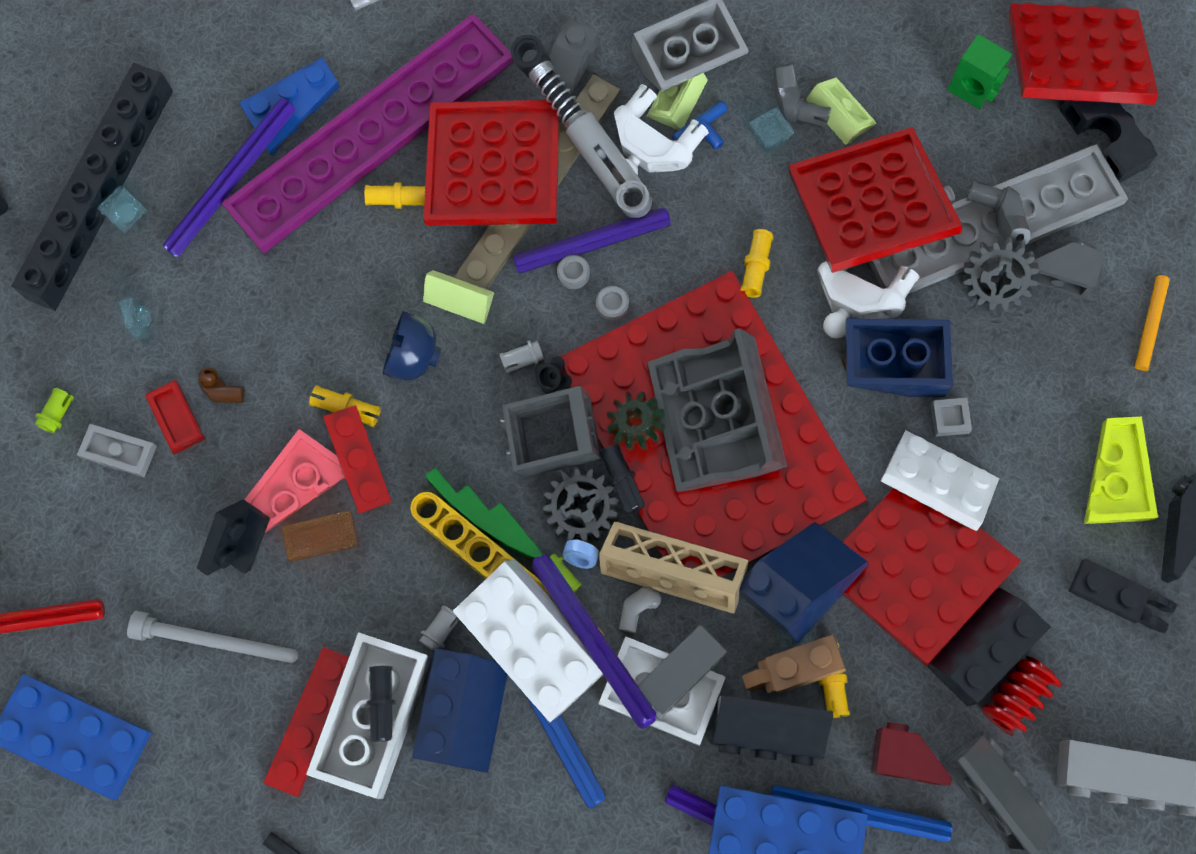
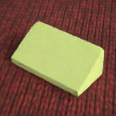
[646,73,708,130]
[806,78,876,145]
[423,270,494,324]

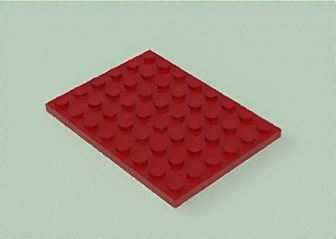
[560,271,867,578]

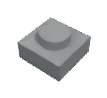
[930,398,972,437]

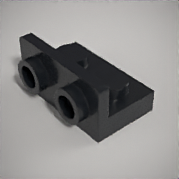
[197,499,270,576]

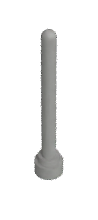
[127,610,298,663]

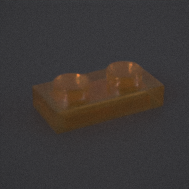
[282,510,359,562]

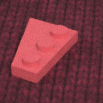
[245,429,345,533]

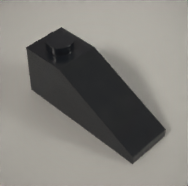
[1161,473,1196,583]

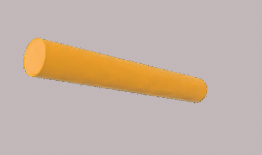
[1134,275,1170,371]

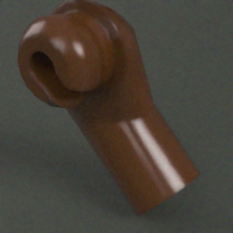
[198,367,245,403]

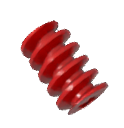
[982,656,1062,736]

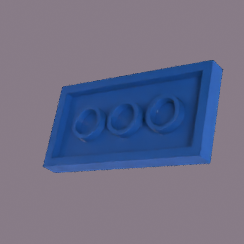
[0,674,152,800]
[708,786,868,854]

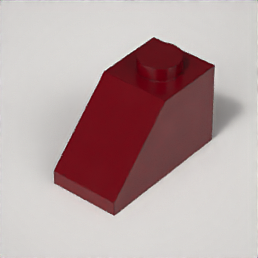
[871,722,952,786]

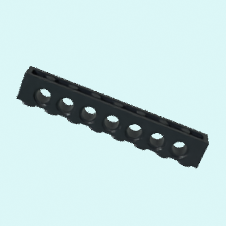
[11,62,173,311]

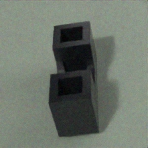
[1059,100,1158,183]

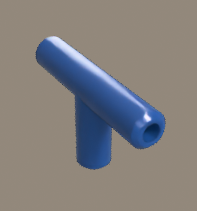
[672,100,727,149]

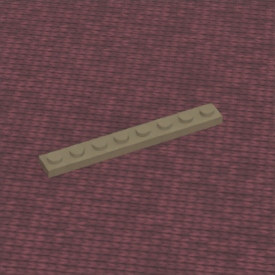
[454,74,620,290]

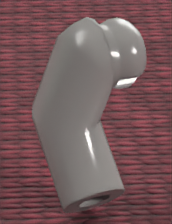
[619,587,661,633]

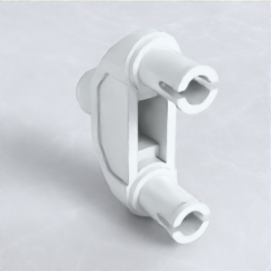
[613,84,709,183]
[817,261,919,339]

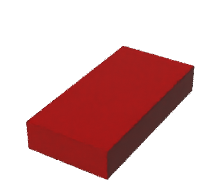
[145,380,205,455]

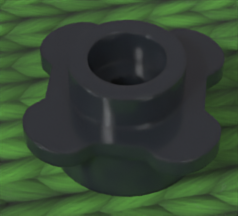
[535,356,572,394]

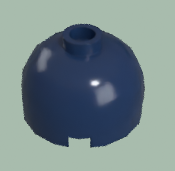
[382,311,441,381]

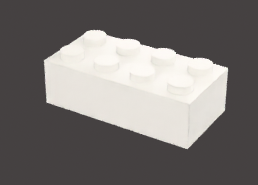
[453,559,603,722]
[306,632,432,799]

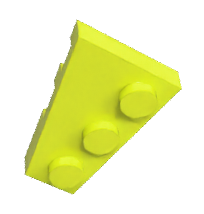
[1084,416,1158,524]

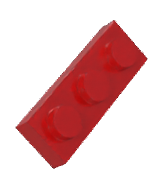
[323,405,392,514]

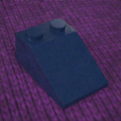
[845,318,953,397]
[739,522,869,643]

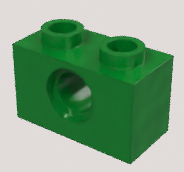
[947,34,1012,110]

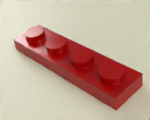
[263,647,349,797]

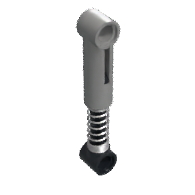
[511,35,652,218]

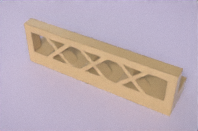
[599,521,748,614]

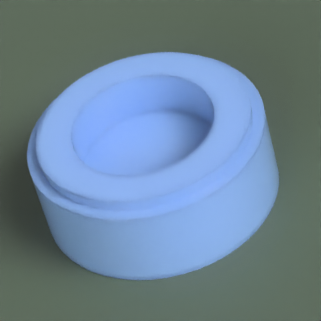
[562,540,599,569]

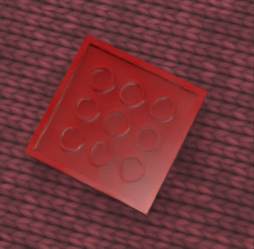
[1009,3,1159,105]
[423,100,560,226]
[788,127,962,273]
[842,488,1021,667]

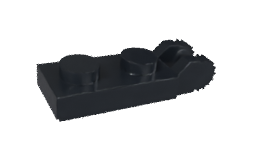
[1069,559,1177,633]

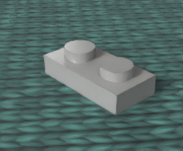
[77,424,157,477]

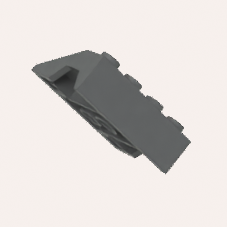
[648,328,787,492]

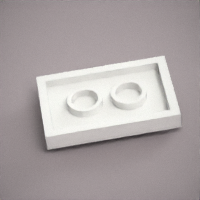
[881,430,999,531]
[599,636,726,746]

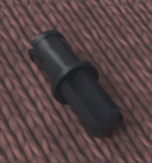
[599,444,645,514]
[366,666,396,742]

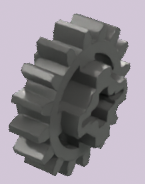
[963,237,1039,311]
[543,468,618,542]

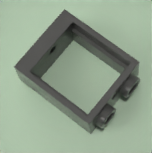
[500,386,602,477]
[638,624,727,720]

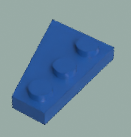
[239,57,340,157]

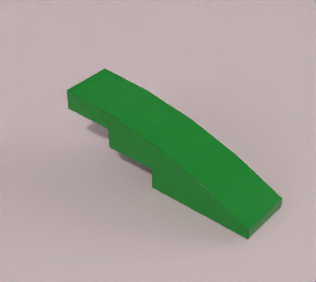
[425,467,543,562]

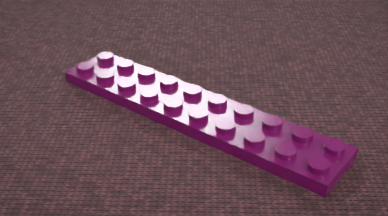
[221,13,514,254]

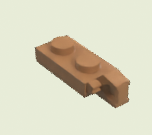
[742,634,847,694]

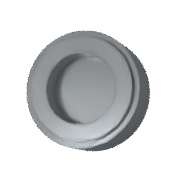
[557,255,590,289]
[596,286,629,320]

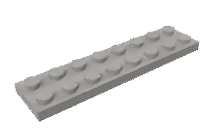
[868,144,1128,294]

